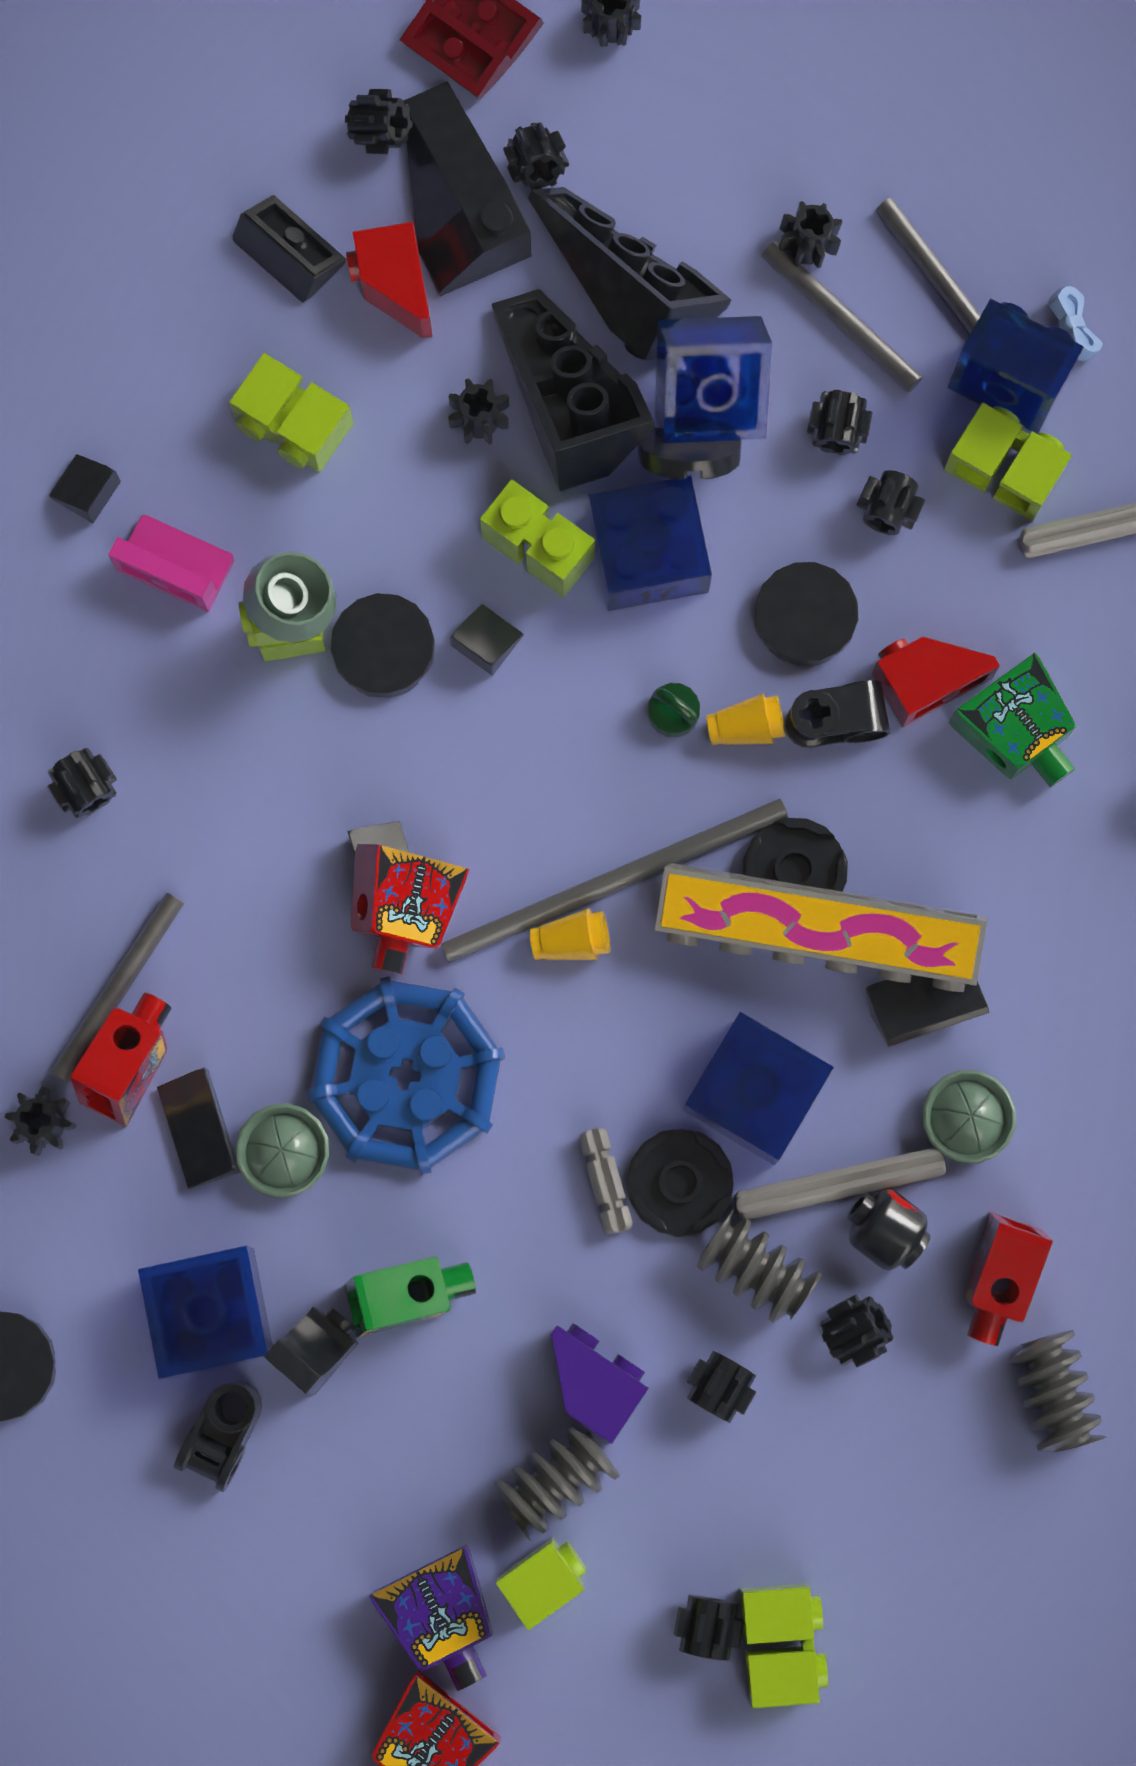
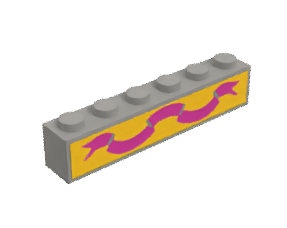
[655,863,988,992]

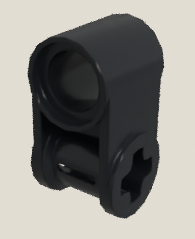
[785,680,890,748]
[174,1381,262,1492]

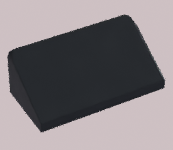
[233,195,347,303]
[866,975,989,1047]
[157,1067,240,1189]

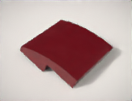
[399,0,544,99]

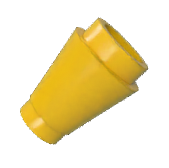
[706,693,786,746]
[530,908,611,961]

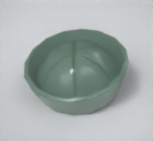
[243,552,337,643]
[922,1070,1016,1164]
[235,1103,329,1198]

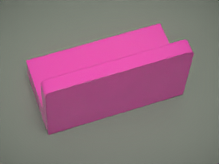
[108,515,234,612]

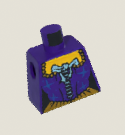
[369,1545,493,1691]

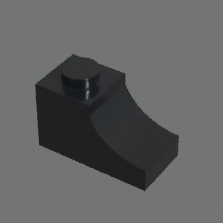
[264,1306,359,1394]

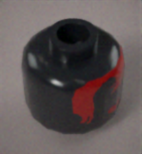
[847,1189,931,1270]

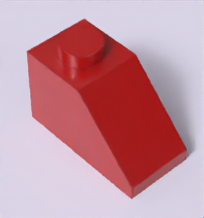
[346,222,433,338]
[871,636,1000,727]

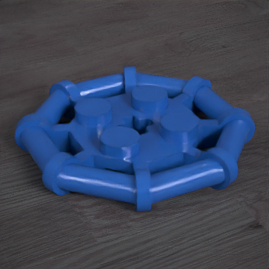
[305,976,505,1175]

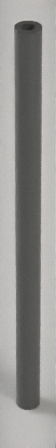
[441,799,788,963]

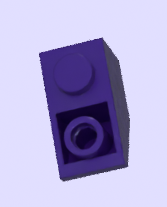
[551,1323,649,1444]

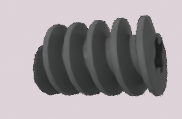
[697,1209,822,1323]
[1009,1330,1107,1452]
[494,1426,620,1542]

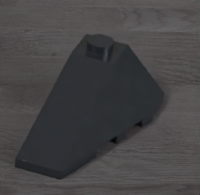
[403,81,532,297]
[528,187,732,360]
[491,289,655,491]

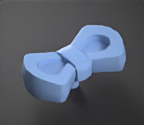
[1048,286,1103,361]

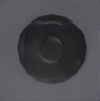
[638,423,742,480]
[754,562,859,666]
[330,593,435,698]
[742,818,848,892]
[626,1129,734,1237]
[0,1311,56,1422]

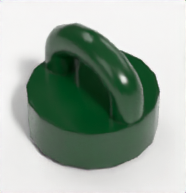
[648,683,700,737]

